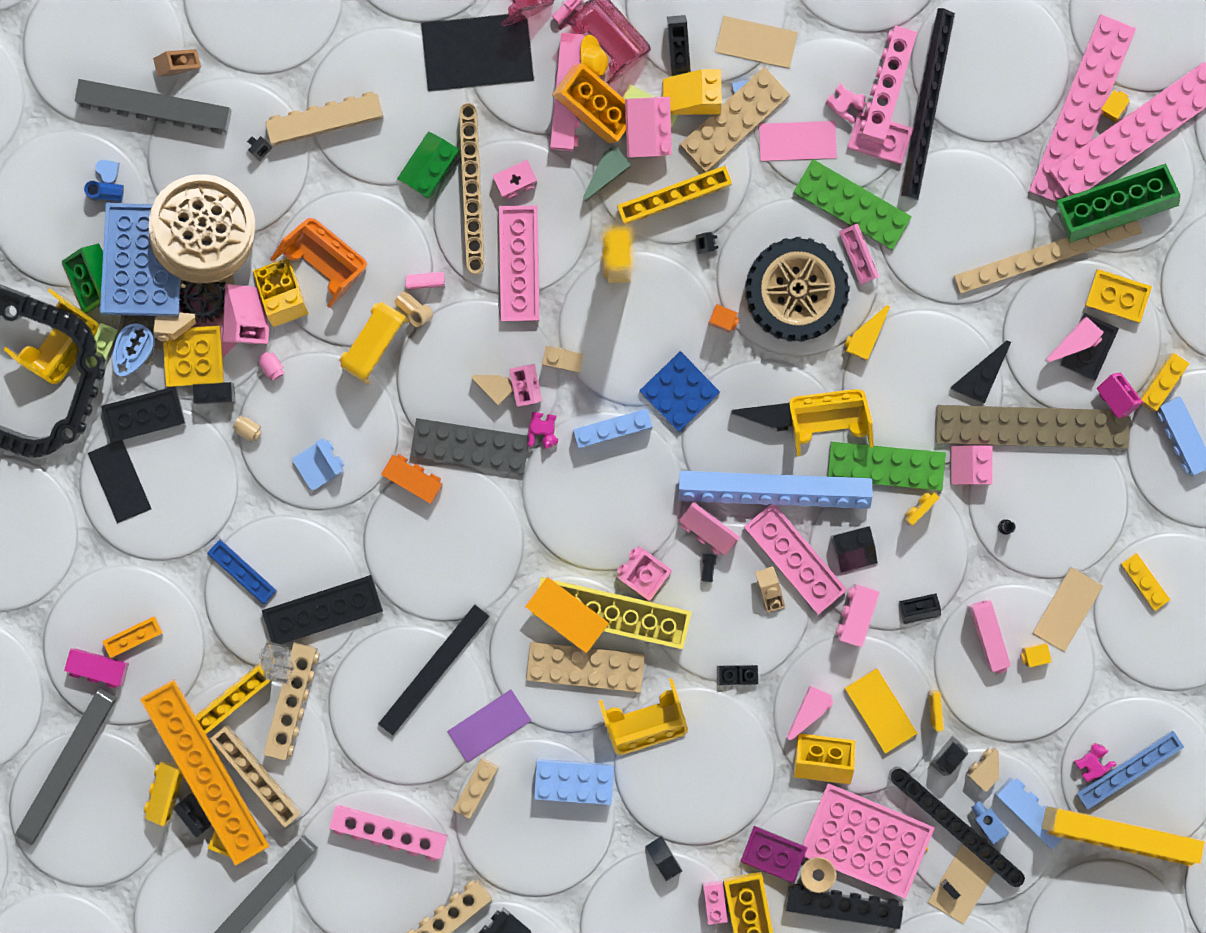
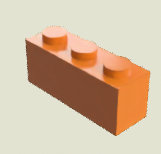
[381,454,443,504]

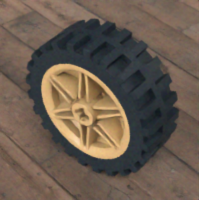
[745,237,850,342]

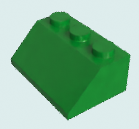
[397,131,460,200]
[62,243,103,313]

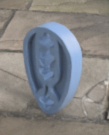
[113,324,155,377]

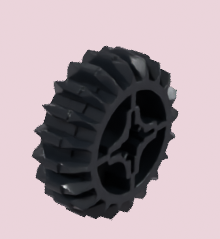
[180,281,226,323]

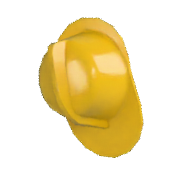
[580,35,608,76]

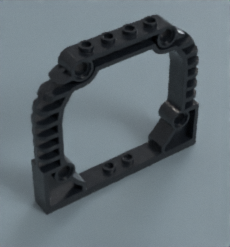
[0,284,105,458]

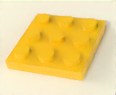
[163,326,224,387]

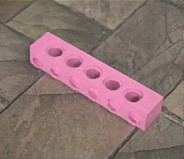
[859,25,917,144]
[329,804,448,861]

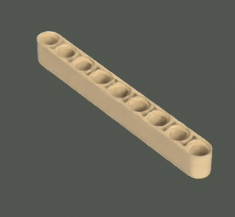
[459,103,485,275]

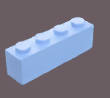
[1156,396,1206,476]
[573,409,653,448]
[994,777,1066,850]

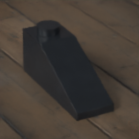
[667,15,691,76]
[731,403,792,432]

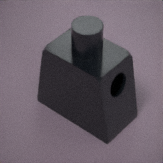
[929,736,968,776]

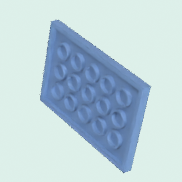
[100,203,183,317]

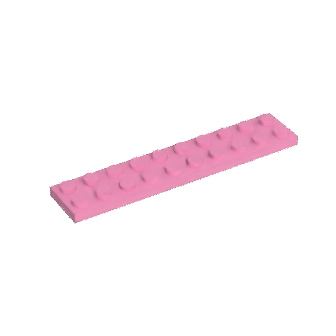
[1028,14,1136,203]
[1049,62,1206,197]

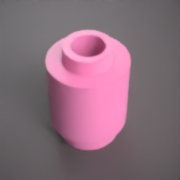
[258,351,284,381]

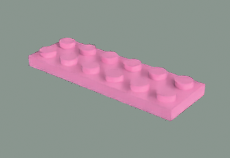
[499,205,539,322]
[744,504,847,615]

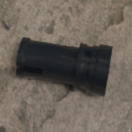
[998,519,1016,535]
[701,554,717,582]

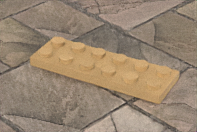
[680,67,790,173]
[526,642,645,692]

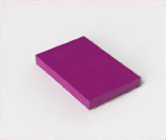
[740,826,808,884]

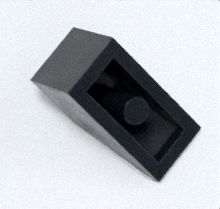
[646,836,682,881]

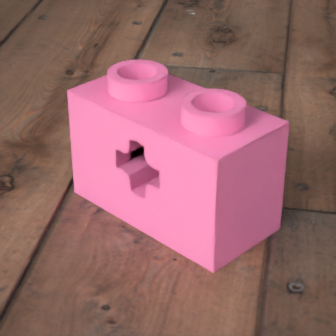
[492,160,537,199]
[509,364,543,407]
[703,881,728,925]

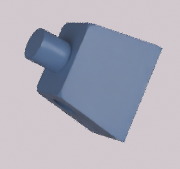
[971,801,1009,845]

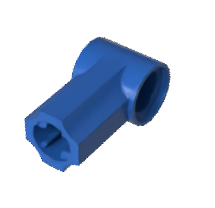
[84,180,124,202]

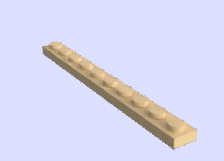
[954,220,1142,294]

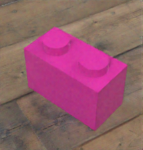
[1096,372,1143,418]

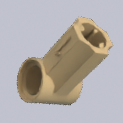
[394,290,433,327]

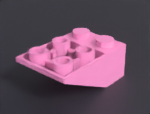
[223,284,269,345]

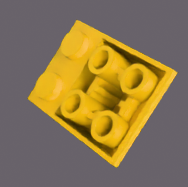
[253,258,309,327]

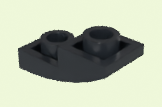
[717,665,758,685]

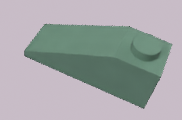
[583,147,631,202]

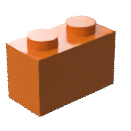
[708,304,740,333]

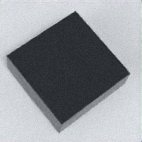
[941,879,961,900]

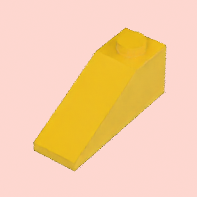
[844,305,890,360]

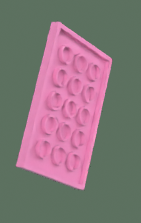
[802,783,935,899]

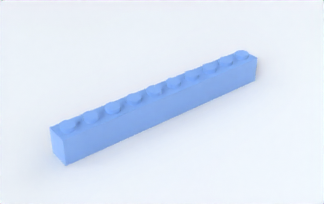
[678,471,872,509]

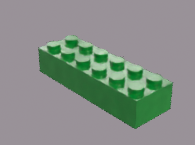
[1056,163,1181,243]

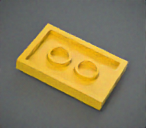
[1085,269,1152,323]

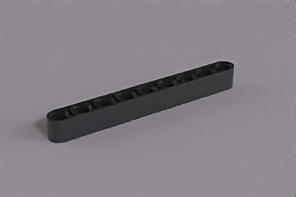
[889,767,1025,887]

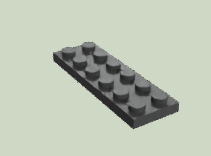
[410,418,529,474]

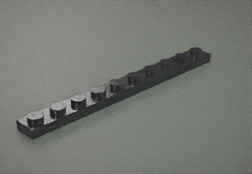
[901,8,955,200]

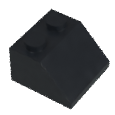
[831,526,878,573]

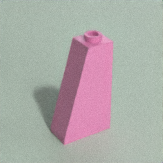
[968,600,1011,674]

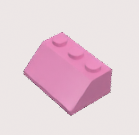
[625,96,672,157]
[679,502,740,556]

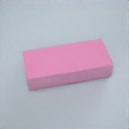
[406,272,445,290]

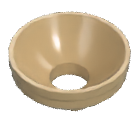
[801,857,836,893]

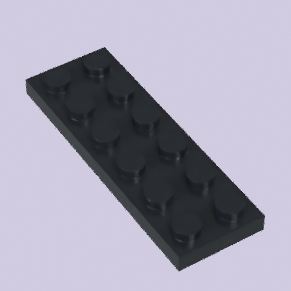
[261,575,383,647]

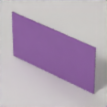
[447,690,532,762]

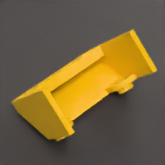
[3,288,99,384]
[339,302,409,384]
[789,389,874,457]
[599,678,688,755]

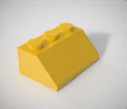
[794,733,855,785]
[143,761,183,826]

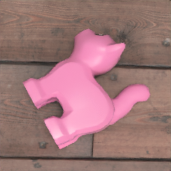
[825,84,866,124]

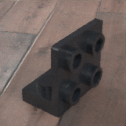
[173,792,212,838]

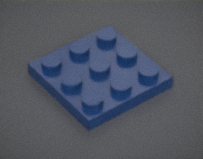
[639,351,720,432]

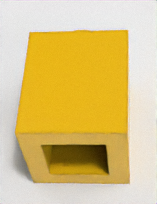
[1101,90,1130,123]
[1020,643,1052,667]

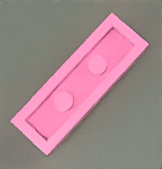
[839,224,879,285]

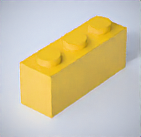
[1140,353,1190,412]

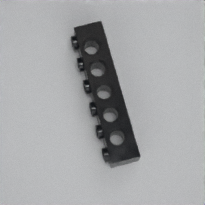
[785,884,904,929]

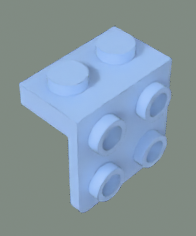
[293,438,344,490]

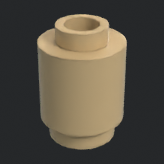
[232,416,262,442]

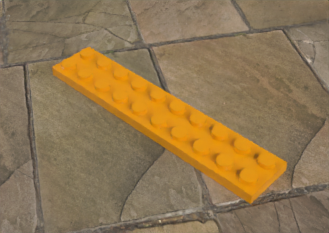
[140,679,270,866]

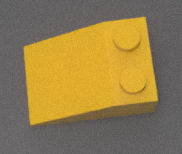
[663,69,722,115]

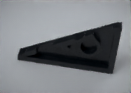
[950,340,1011,404]

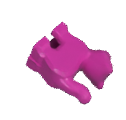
[527,412,559,449]
[1074,743,1116,782]

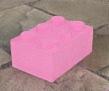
[835,584,880,647]

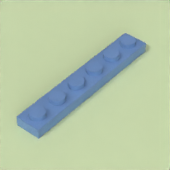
[1076,731,1184,810]

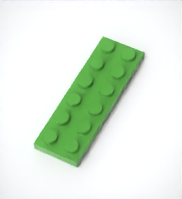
[793,159,912,250]
[828,442,946,491]

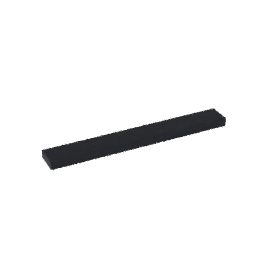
[378,604,489,736]

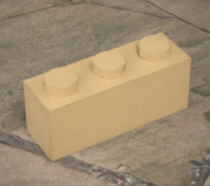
[453,757,499,819]

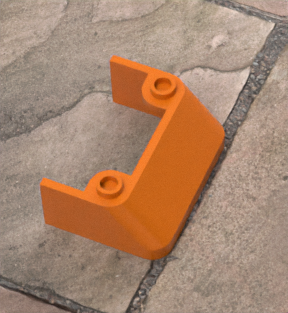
[270,218,367,308]

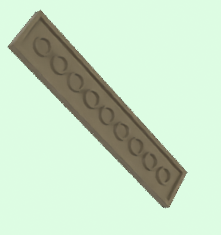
[936,405,1129,449]

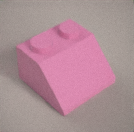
[951,446,992,485]

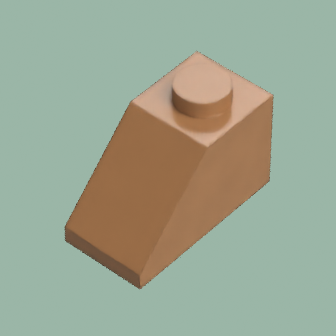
[153,49,201,77]

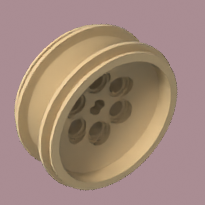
[149,175,255,283]

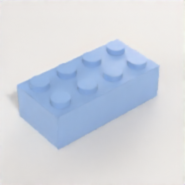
[534,759,614,805]

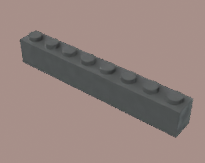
[74,79,232,134]

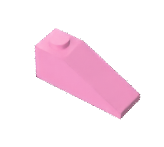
[1044,317,1104,363]
[786,685,833,740]

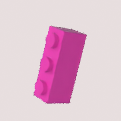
[64,648,129,688]

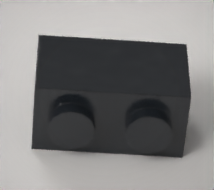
[193,382,235,405]

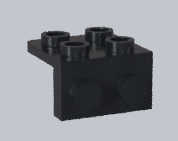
[478,907,532,933]

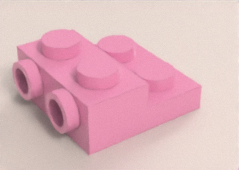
[617,546,672,601]

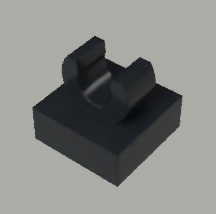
[247,136,273,161]
[695,232,719,254]

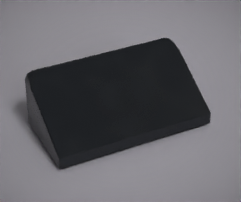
[899,593,941,624]

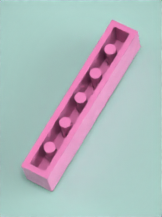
[550,33,584,152]

